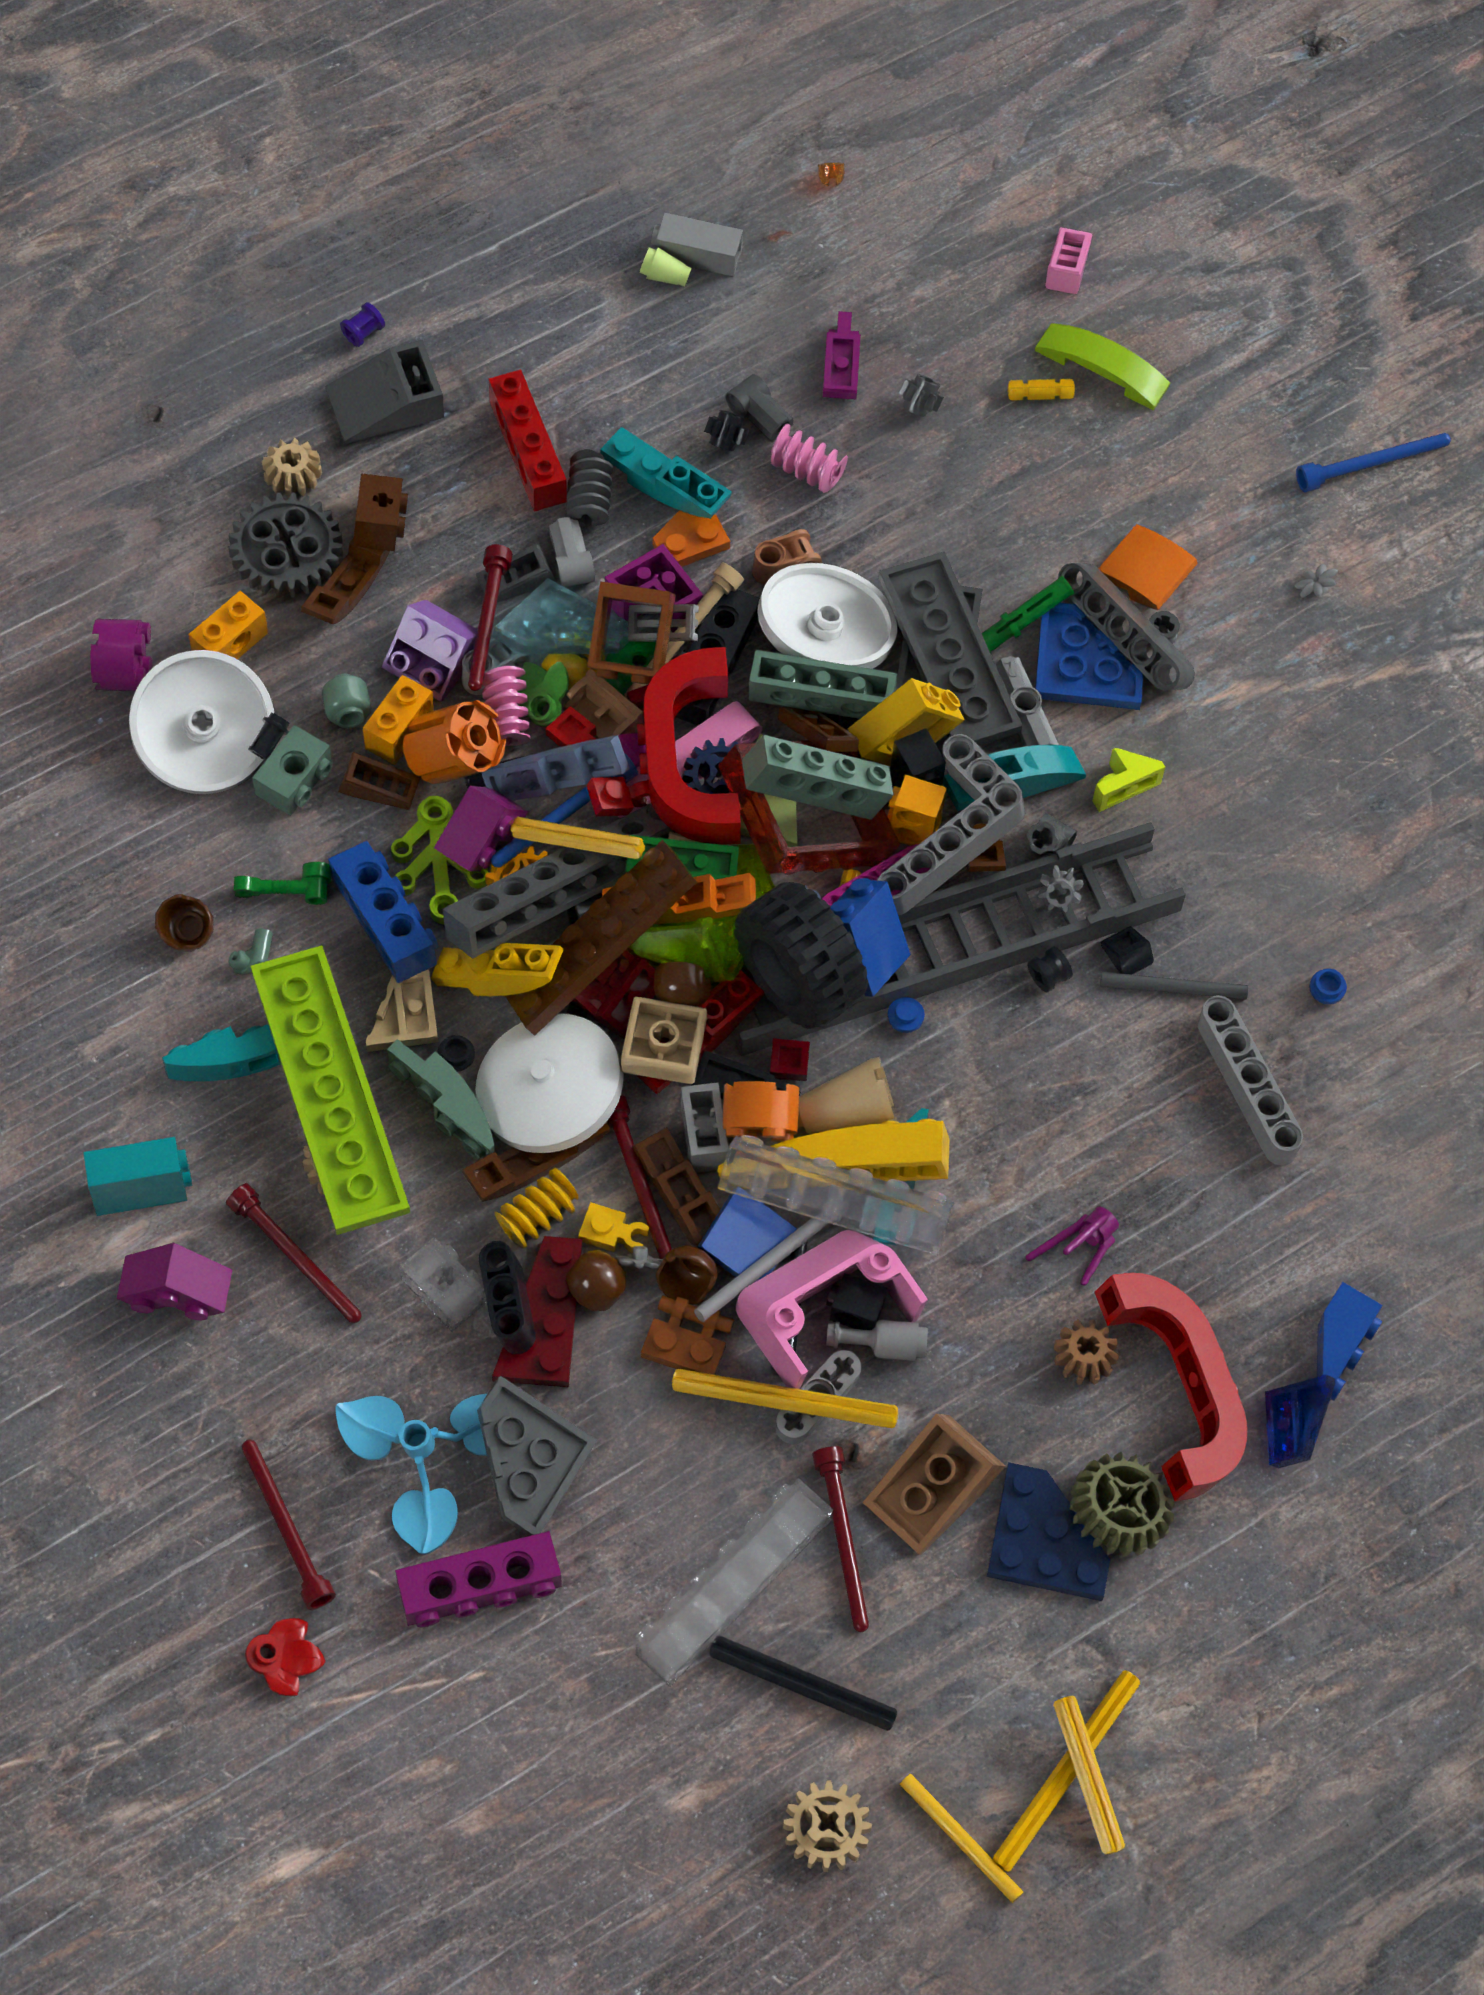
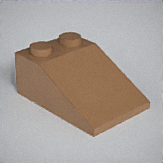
[863,1414,1005,1555]

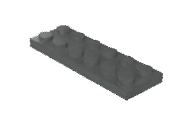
[878,551,1023,746]

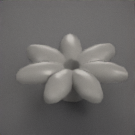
[1295,564,1338,598]
[615,1246,663,1269]

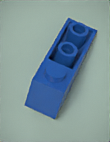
[1316,1282,1383,1409]

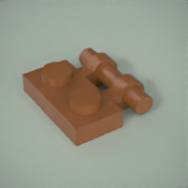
[641,1295,735,1375]

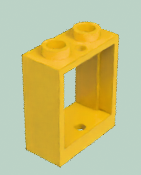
[848,678,965,766]

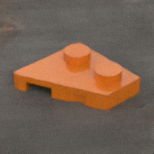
[652,510,731,567]

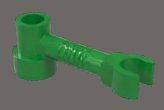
[234,862,332,905]

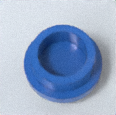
[1309,968,1347,1004]
[887,997,925,1033]

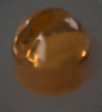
[818,162,845,187]

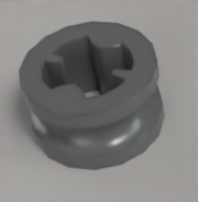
[1149,611,1180,644]

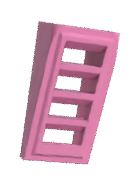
[1045,227,1092,294]

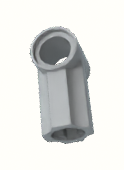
[549,517,595,588]

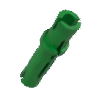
[981,575,1074,653]

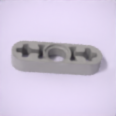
[776,1350,861,1444]

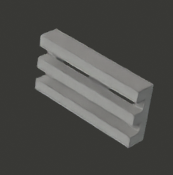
[628,604,699,642]

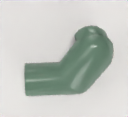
[228,928,273,975]

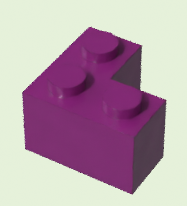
[605,544,703,633]
[434,785,529,872]
[116,1243,232,1321]

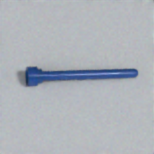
[1296,433,1451,492]
[491,754,638,868]

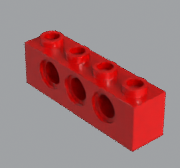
[488,369,567,512]

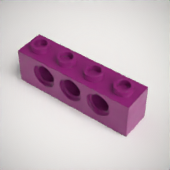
[395,1531,562,1628]

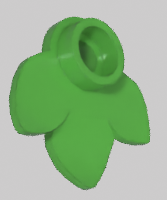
[518,661,569,727]

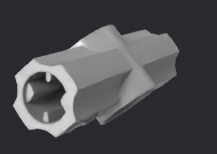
[995,655,1059,747]

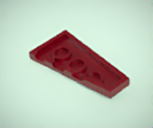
[492,1236,582,1387]

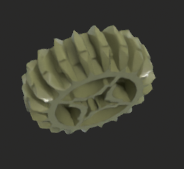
[1069,1451,1175,1558]

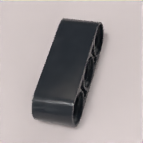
[479,1241,536,1354]

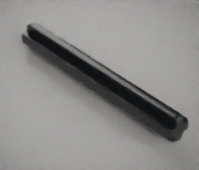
[710,1636,897,1731]

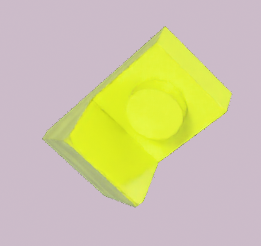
[1092,748,1165,812]

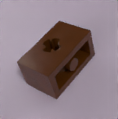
[353,473,408,552]

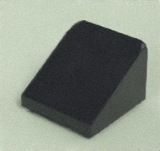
[1100,926,1154,975]

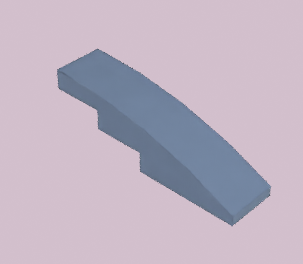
[482,735,630,801]

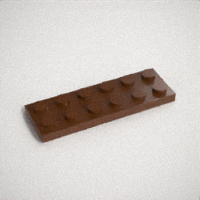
[505,840,697,1036]

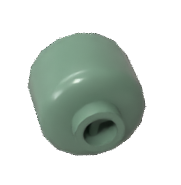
[322,673,371,728]

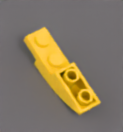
[431,943,563,996]

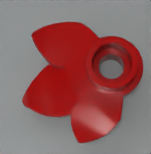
[245,1618,325,1696]

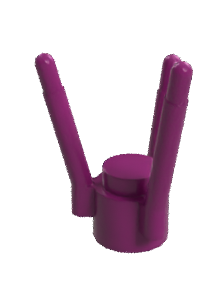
[1025,1206,1119,1286]

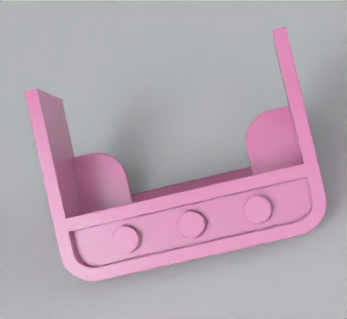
[736,1230,928,1389]

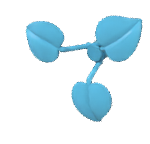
[336,1394,487,1555]

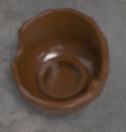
[155,894,214,952]
[654,962,711,1007]
[656,1245,718,1305]
[566,1250,626,1311]

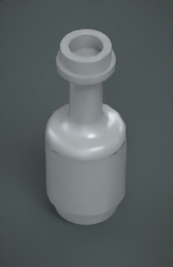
[826,1320,928,1361]

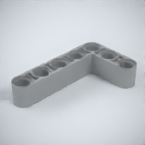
[877,734,1025,915]

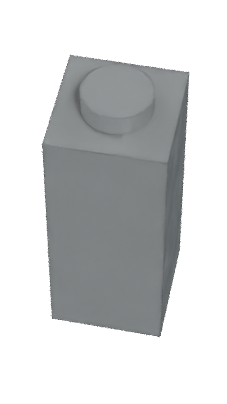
[651,213,743,277]

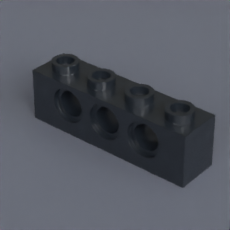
[675,589,760,726]

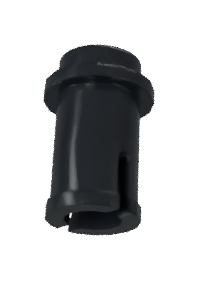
[248,712,290,760]

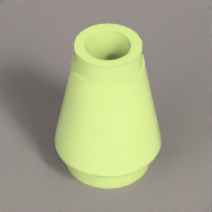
[639,247,692,287]

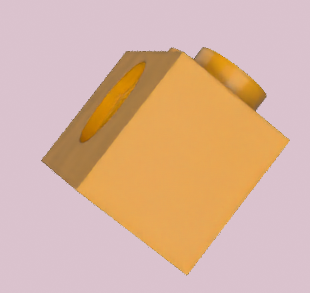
[188,590,268,660]

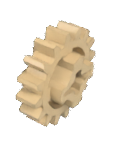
[783,1780,872,1872]

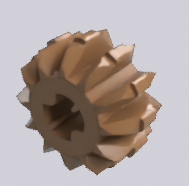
[1053,1319,1119,1385]

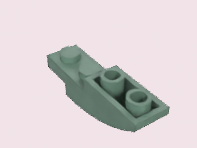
[387,1039,495,1159]

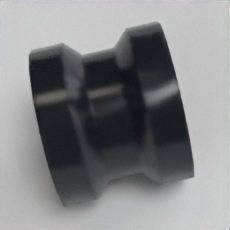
[1027,946,1073,992]

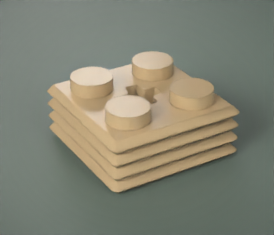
[621,997,707,1084]

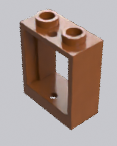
[587,581,676,685]

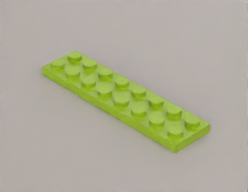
[250,945,410,1235]

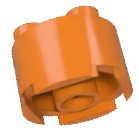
[723,1081,799,1143]

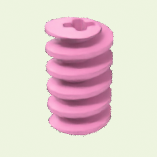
[771,424,848,493]
[482,666,530,746]

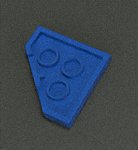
[1035,603,1143,710]

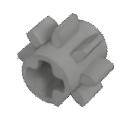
[1038,865,1084,913]

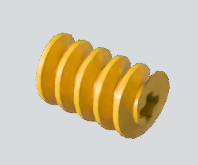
[494,1168,579,1249]

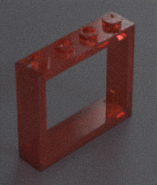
[718,740,900,875]

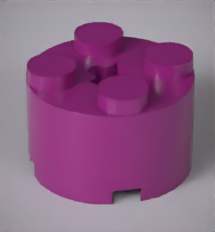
[90,619,152,691]

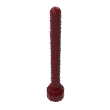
[468,544,513,691]
[606,1096,672,1259]
[226,1183,362,1323]
[242,1439,336,1610]
[812,1446,869,1632]

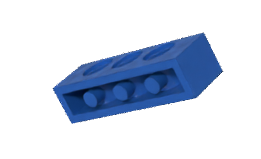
[328,841,439,983]

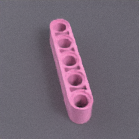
[618,701,763,819]

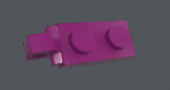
[822,311,861,400]

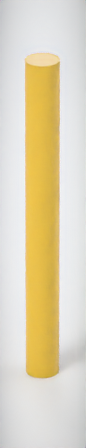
[899,1773,1024,1904]

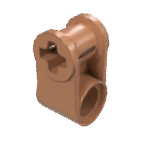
[752,529,822,585]

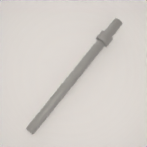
[694,1183,869,1322]

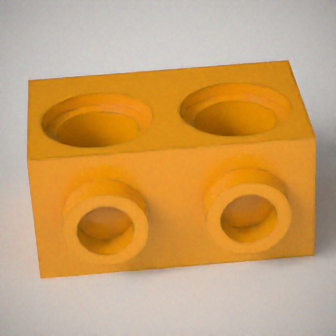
[363,675,434,765]
[886,775,947,846]

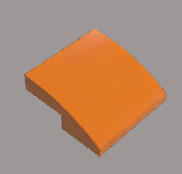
[1099,524,1198,610]

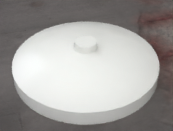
[758,563,898,669]
[129,650,274,794]
[475,1014,624,1153]

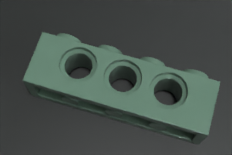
[749,650,897,719]
[742,735,894,820]

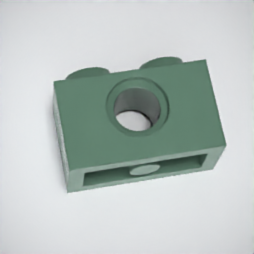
[252,725,333,816]

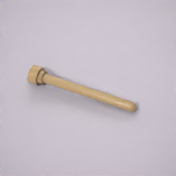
[625,562,744,698]

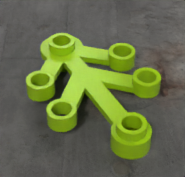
[391,796,488,925]

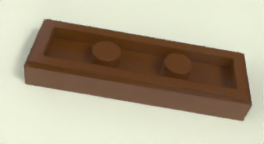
[778,706,859,752]

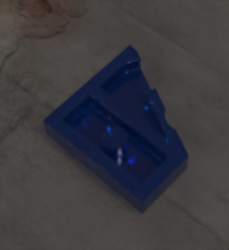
[1265,1375,1335,1469]

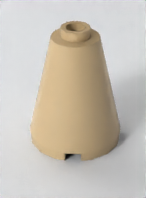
[798,1057,898,1134]

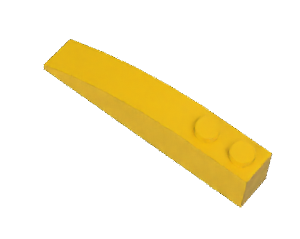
[717,1119,950,1190]

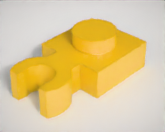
[578,1202,649,1253]

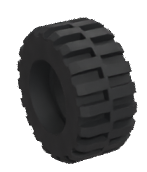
[734,882,868,1029]

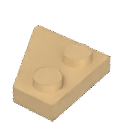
[366,970,439,1052]

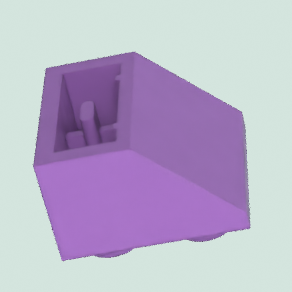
[381,600,478,701]

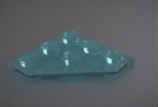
[492,578,630,654]

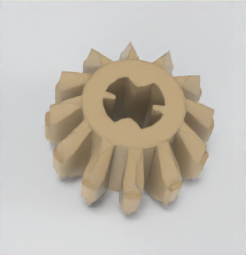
[262,437,322,498]

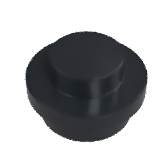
[438,1035,475,1072]

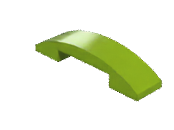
[1035,323,1170,411]

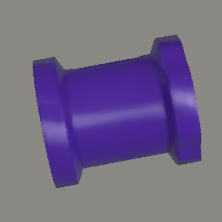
[340,302,385,347]

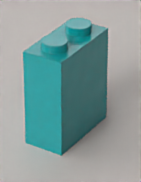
[83,1137,193,1216]

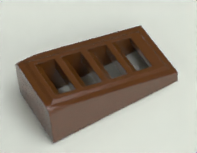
[338,752,421,810]

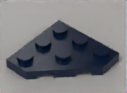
[986,1462,1110,1601]

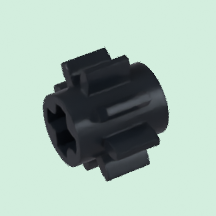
[704,410,750,451]

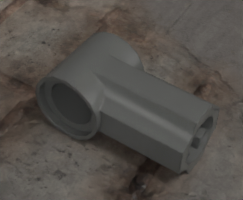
[725,374,793,441]
[1026,813,1078,855]

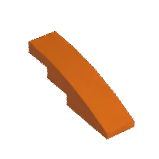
[602,873,756,924]

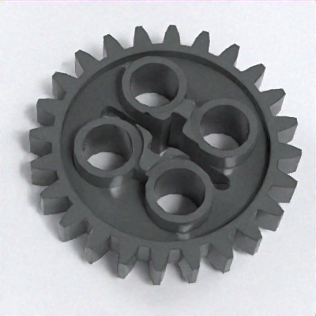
[228,492,343,598]

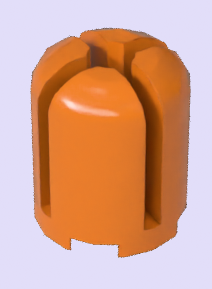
[402,700,506,784]

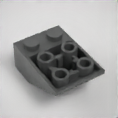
[325,339,444,444]

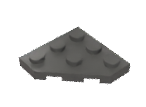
[477,1376,597,1536]

